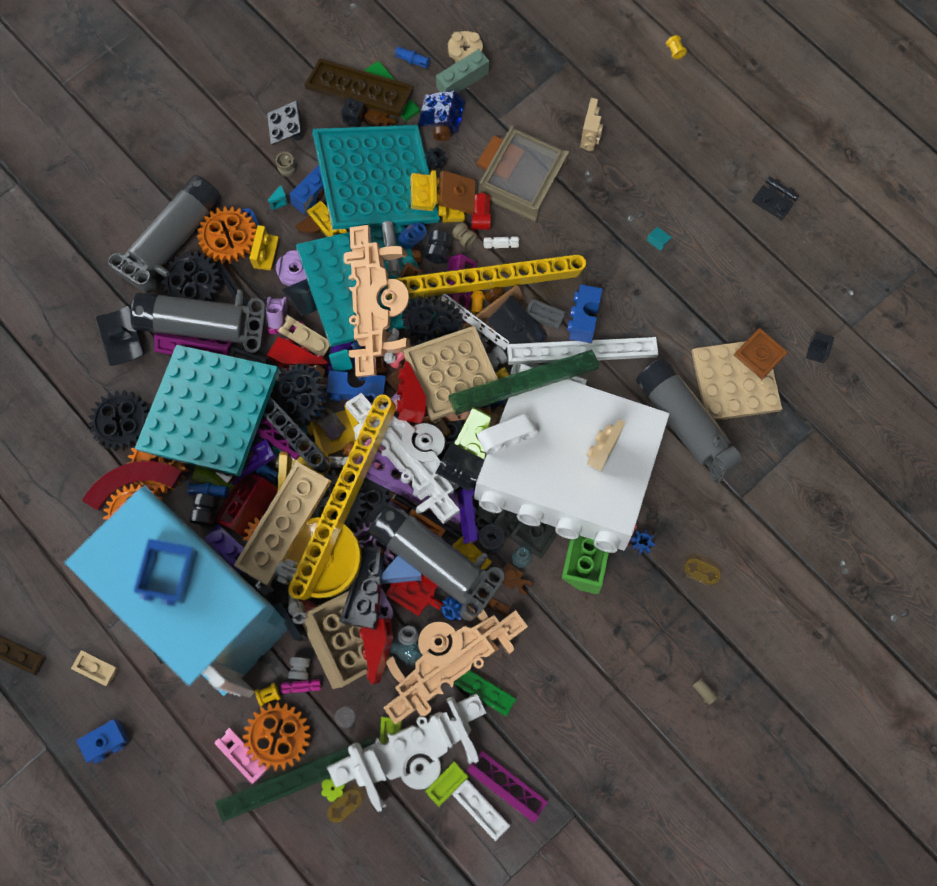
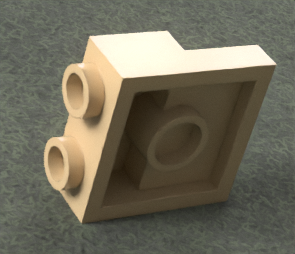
[580,98,603,151]
[586,419,625,471]

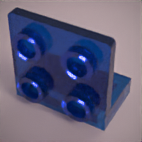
[418,90,465,134]

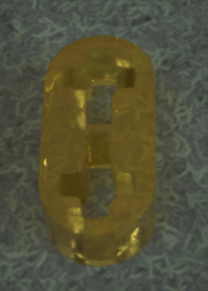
[683,558,721,586]
[327,789,363,823]

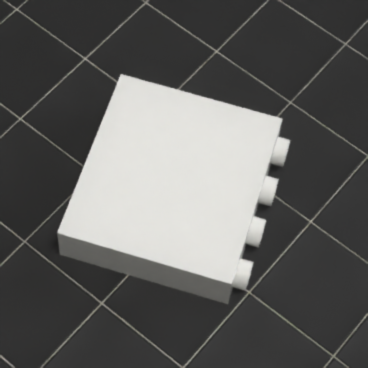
[474,364,669,553]

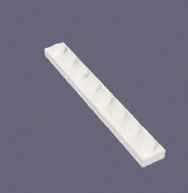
[507,337,658,365]

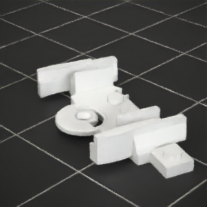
[346,393,460,524]
[327,693,486,812]

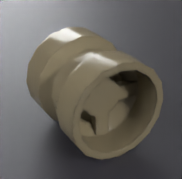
[276,152,296,177]
[452,222,477,248]

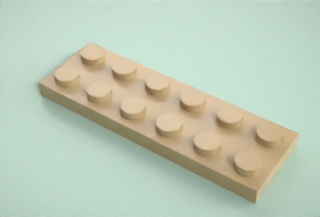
[234,461,332,586]

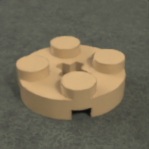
[448,31,483,63]

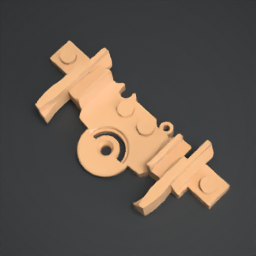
[344,225,412,378]
[383,606,528,725]

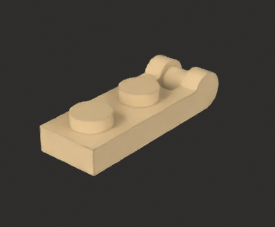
[278,315,330,357]

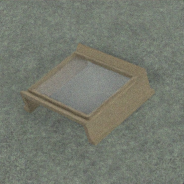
[478,126,570,222]

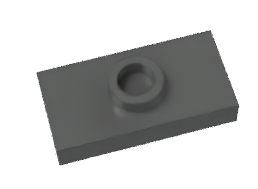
[526,299,566,330]

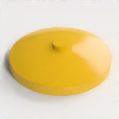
[284,517,362,598]

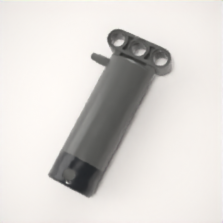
[108,175,222,294]
[130,290,267,353]
[636,358,742,483]
[368,501,504,621]

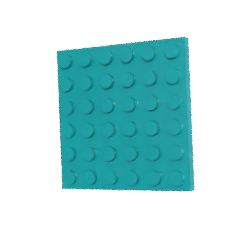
[313,125,440,230]
[296,225,436,347]
[134,345,280,476]

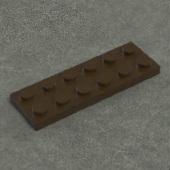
[304,58,415,118]

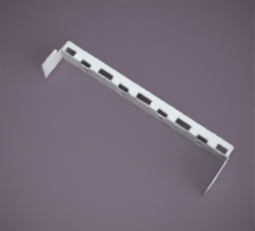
[442,294,510,351]

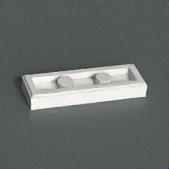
[452,779,510,841]

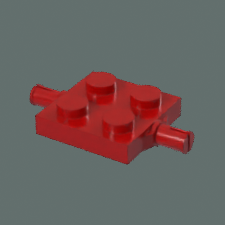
[385,568,443,617]

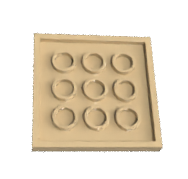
[403,326,504,421]
[691,341,782,421]

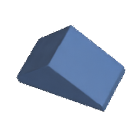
[381,556,421,584]

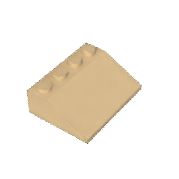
[302,591,391,689]

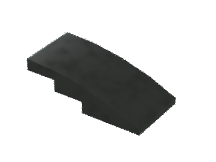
[476,505,557,559]

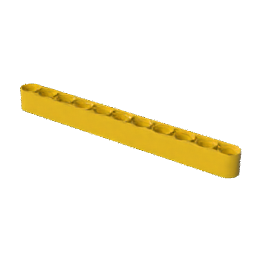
[387,255,586,300]
[288,395,396,600]

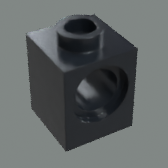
[341,97,366,127]

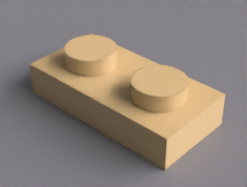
[71,650,118,687]

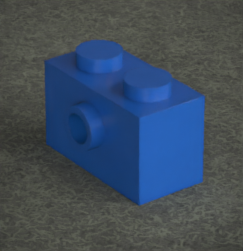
[76,719,130,764]

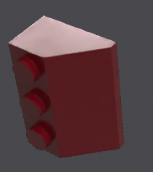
[215,473,278,537]

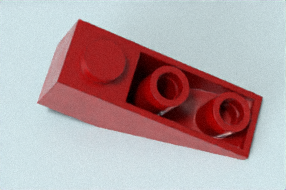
[267,336,328,370]
[395,361,426,423]
[359,618,393,685]

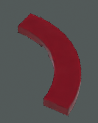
[82,461,184,510]

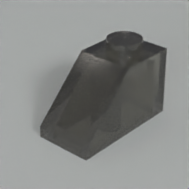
[314,403,346,441]

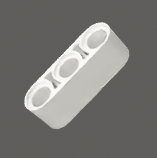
[477,414,538,455]

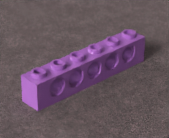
[357,449,461,525]

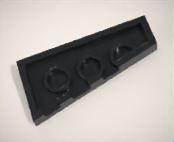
[339,546,384,630]

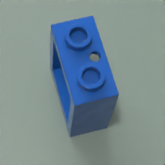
[133,538,197,606]

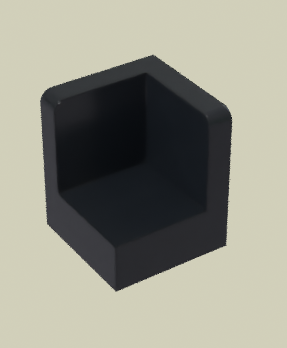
[806,332,834,364]

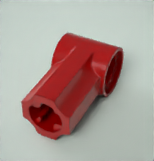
[472,193,491,230]

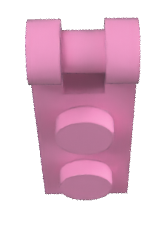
[214,727,266,784]

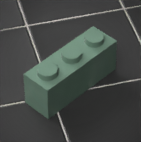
[436,49,489,100]

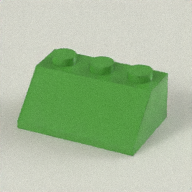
[562,535,609,595]

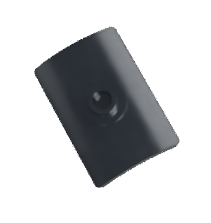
[281,279,317,317]
[487,296,547,344]
[95,306,145,366]

